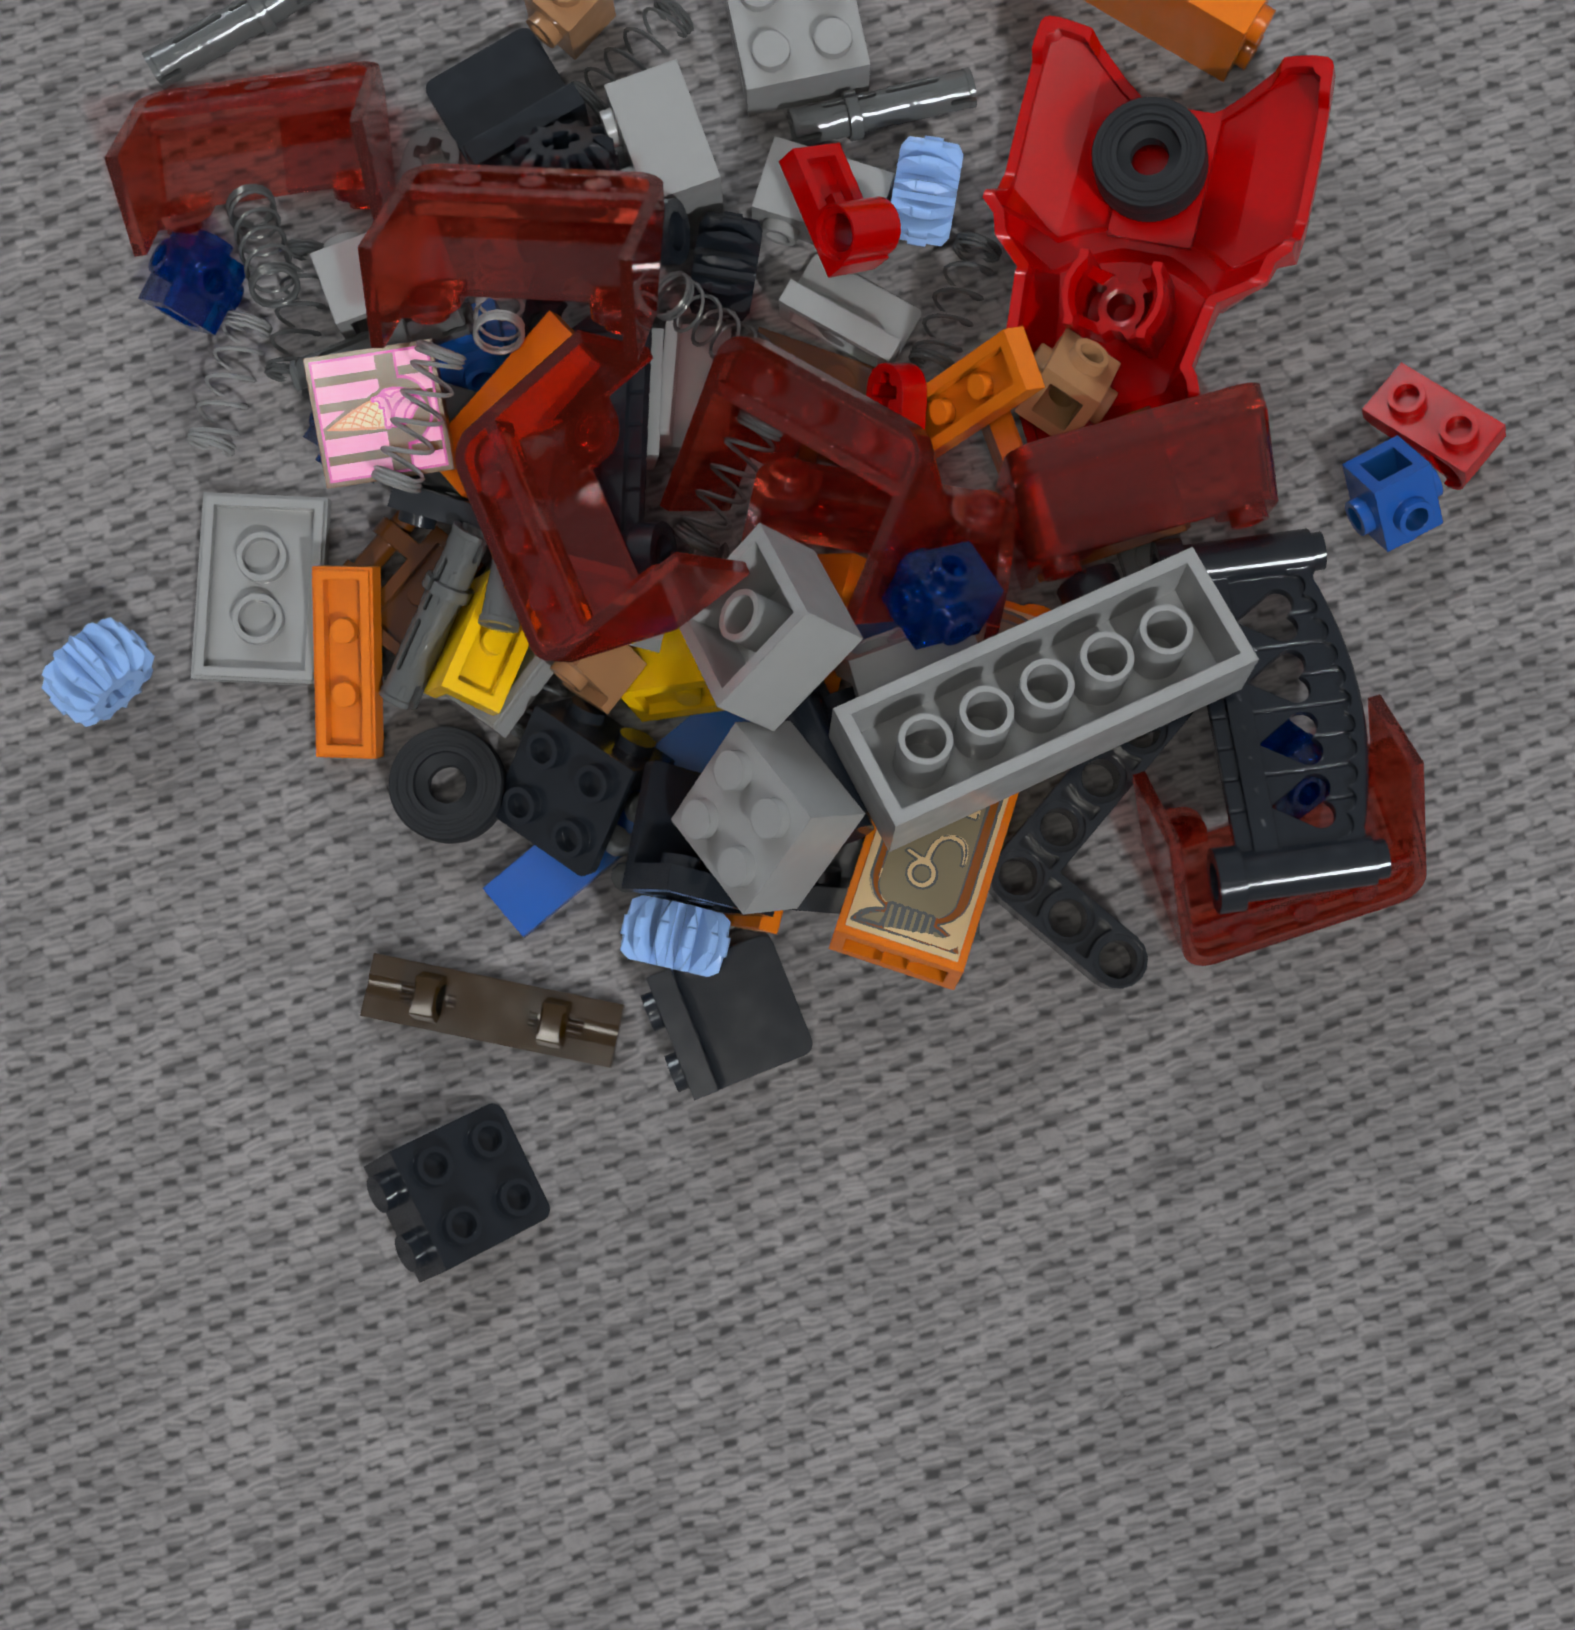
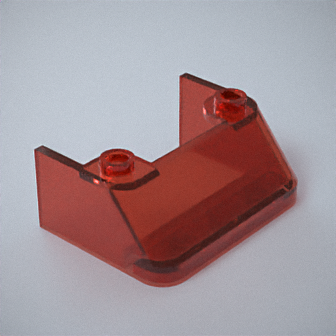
[104,61,396,257]
[358,163,665,362]
[455,330,750,663]
[659,336,950,625]
[993,382,1279,590]
[741,457,1017,642]
[1132,694,1427,966]

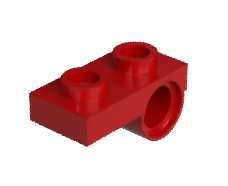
[778,142,901,278]
[1362,362,1506,490]

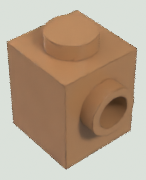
[524,0,616,60]

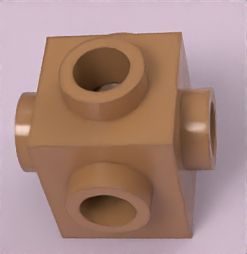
[1014,328,1121,447]

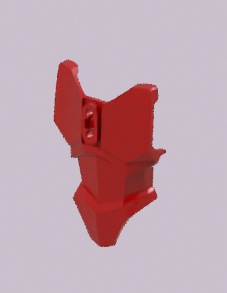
[983,15,1336,460]

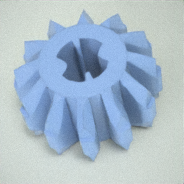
[891,135,963,247]
[42,617,155,727]
[620,895,731,977]

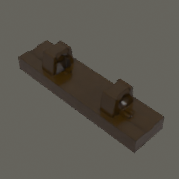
[360,953,625,1068]

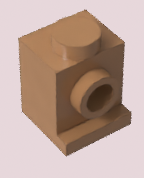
[536,625,647,715]

